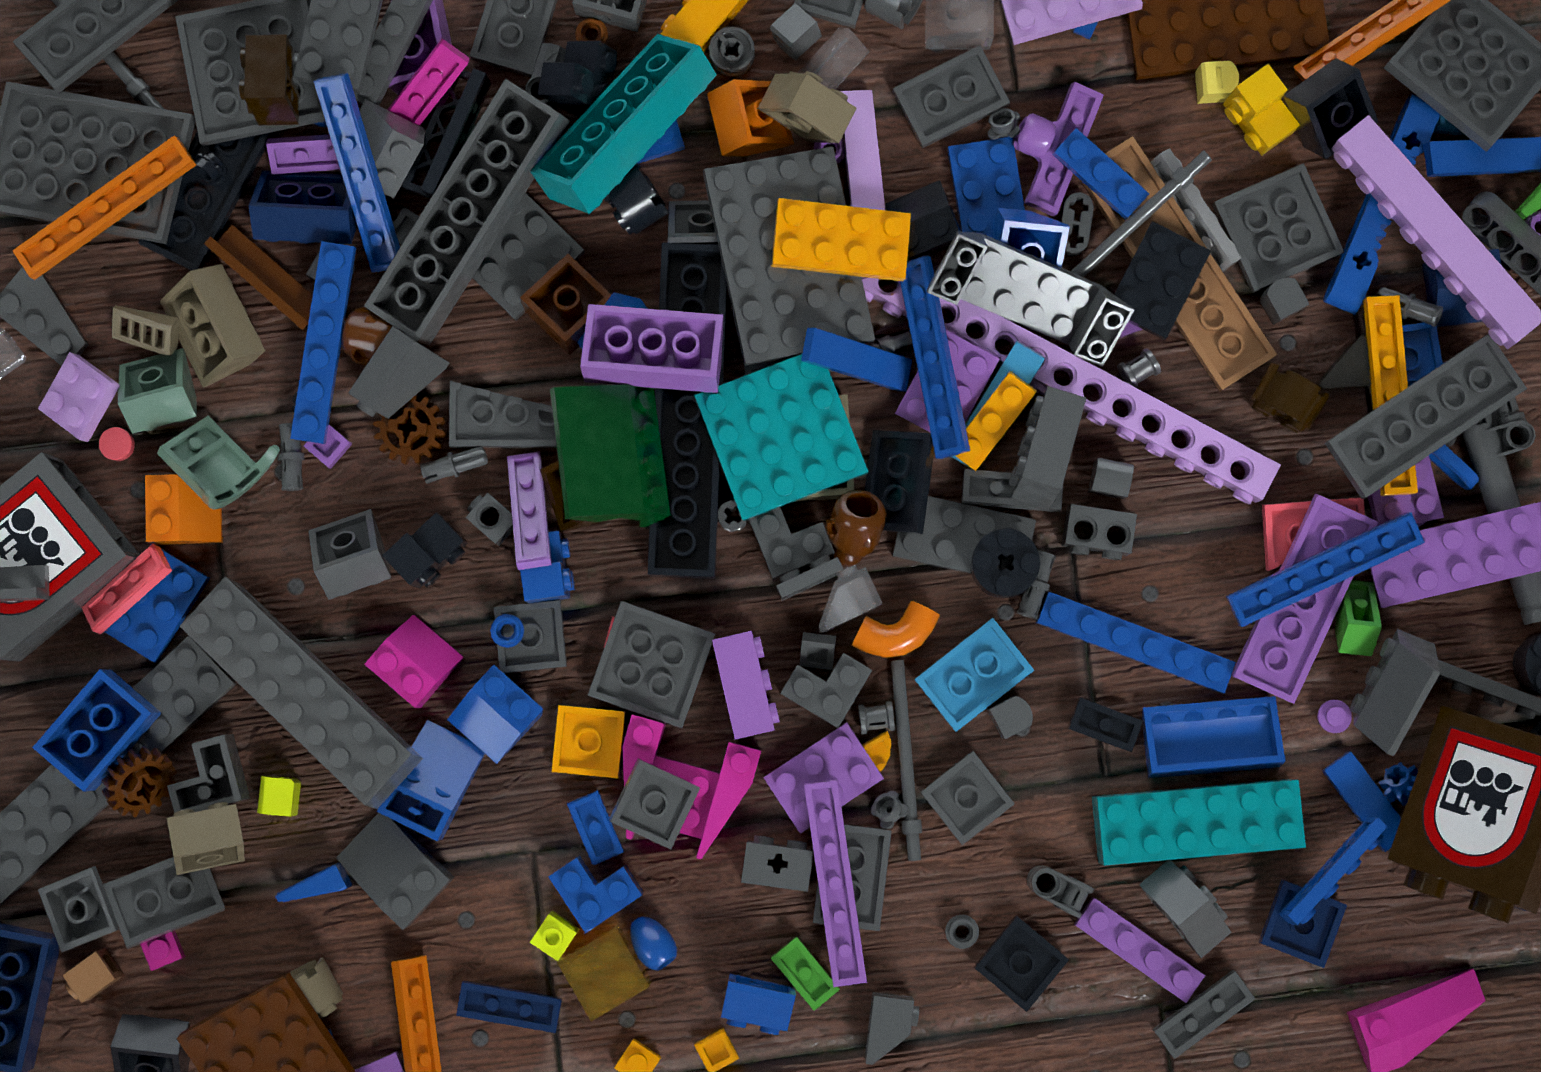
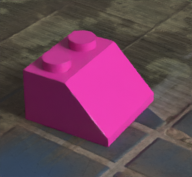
[364,615,464,708]

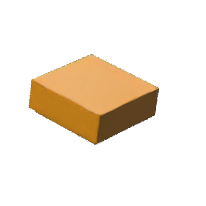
[694,1027,740,1072]

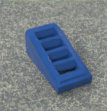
[275,862,352,902]

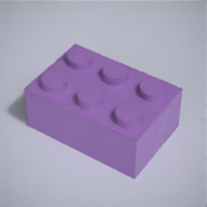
[712,631,780,740]

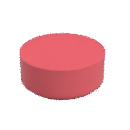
[99,427,135,461]

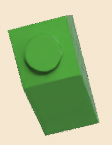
[1335,580,1382,656]

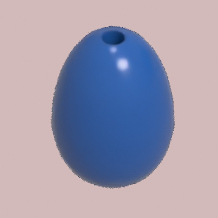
[630,916,677,971]

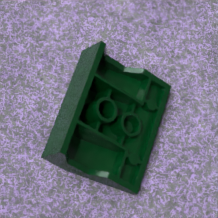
[550,384,670,527]

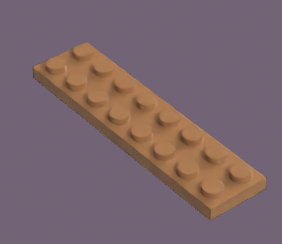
[1081,136,1277,391]

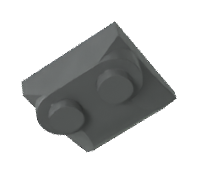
[38,866,119,953]

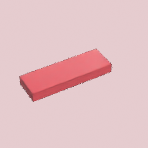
[81,544,173,635]

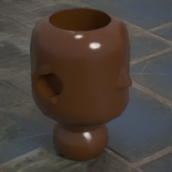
[341,307,402,365]
[825,490,886,567]

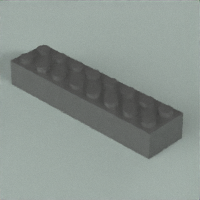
[364,79,570,345]
[180,577,423,809]

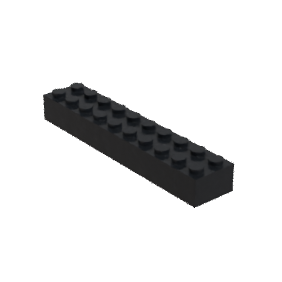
[648,243,727,579]

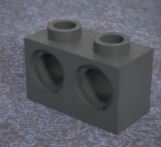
[1061,504,1137,560]

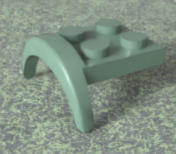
[157,416,280,510]

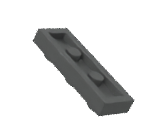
[961,469,1063,512]
[1152,970,1255,1059]

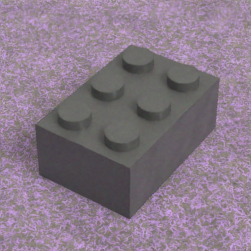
[1009,386,1086,509]

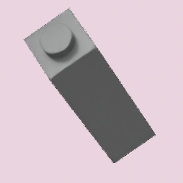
[348,326,450,419]

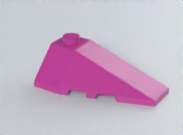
[1347,968,1486,1072]

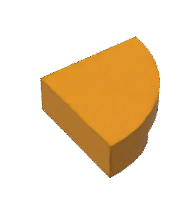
[862,731,891,772]

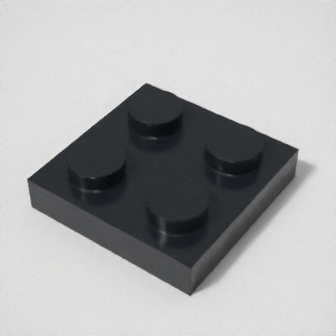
[974,915,1069,1012]

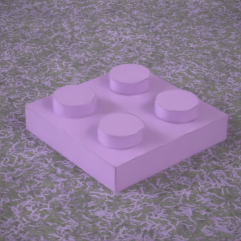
[38,352,120,442]

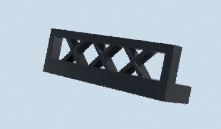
[402,68,492,199]

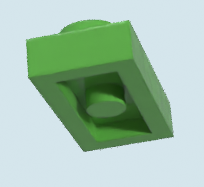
[771,936,840,1011]

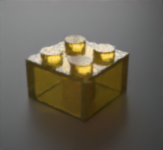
[557,924,652,1021]

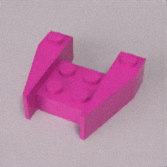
[622,714,762,859]

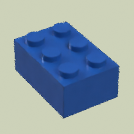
[32,669,161,792]

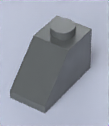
[865,992,919,1065]

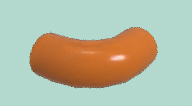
[851,601,940,658]

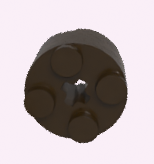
[1250,363,1330,434]

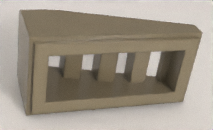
[112,305,179,356]

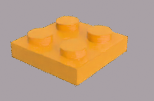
[552,705,626,778]

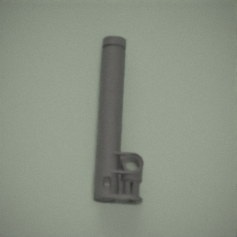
[1462,397,1541,625]

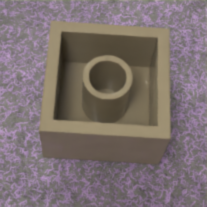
[758,71,857,143]
[167,802,245,875]

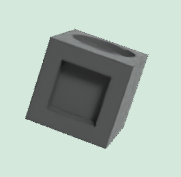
[466,493,513,546]

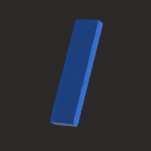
[1423,137,1541,177]
[801,328,912,392]

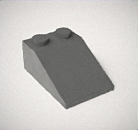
[336,813,455,930]

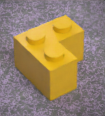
[1223,64,1300,156]

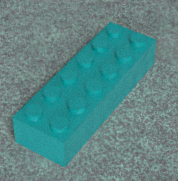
[530,34,717,214]
[1092,779,1306,866]

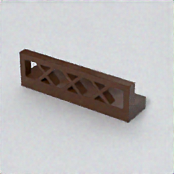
[204,225,313,333]

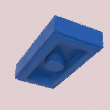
[567,790,625,865]

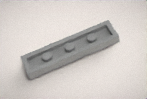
[1150,148,1241,272]

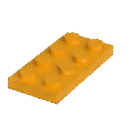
[771,198,911,282]

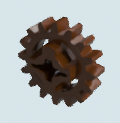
[373,394,446,465]
[101,746,177,817]

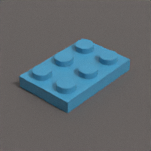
[914,618,1034,732]

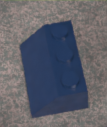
[249,171,357,245]

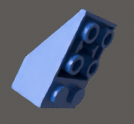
[377,720,485,841]

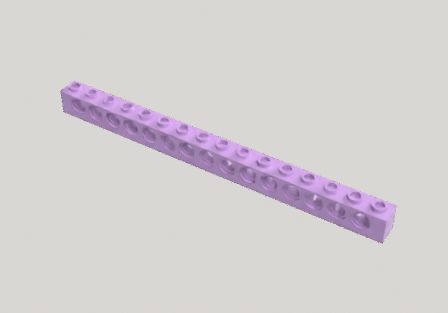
[862,277,1281,504]

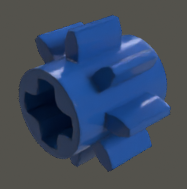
[1379,762,1418,806]

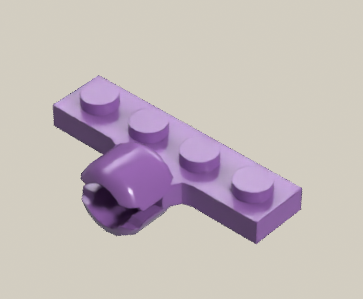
[1014,82,1104,216]

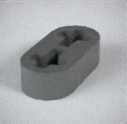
[1060,192,1094,256]

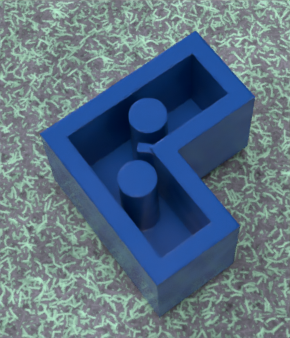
[520,531,575,603]
[548,855,644,934]

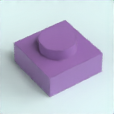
[304,424,352,469]

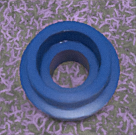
[490,614,524,648]

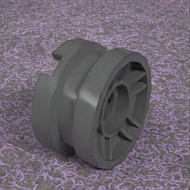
[709,27,755,79]

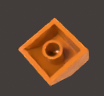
[707,79,794,156]
[145,474,222,545]

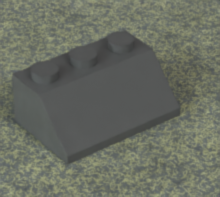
[1350,629,1441,756]

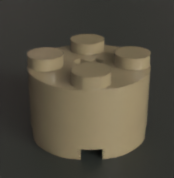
[289,957,343,1018]

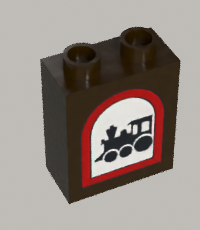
[1387,705,1541,924]

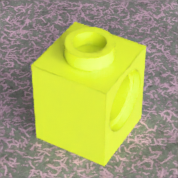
[530,910,580,961]

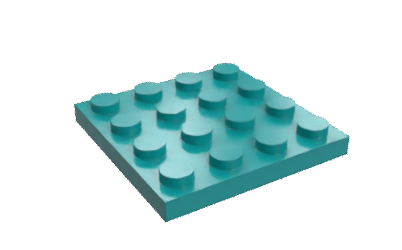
[695,354,868,521]

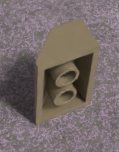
[160,264,265,387]

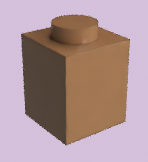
[62,948,124,1003]

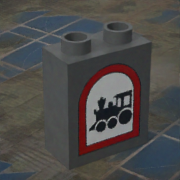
[0,452,140,661]

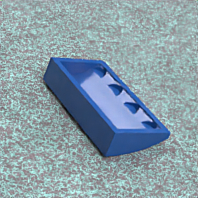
[1142,696,1285,778]

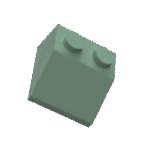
[118,348,197,434]

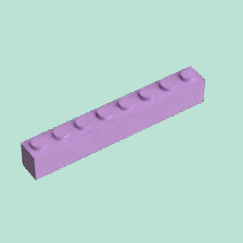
[1332,115,1541,350]

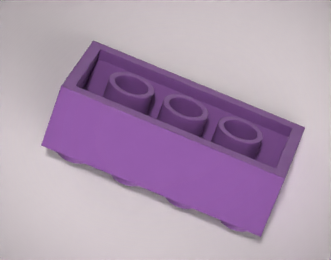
[580,304,723,393]

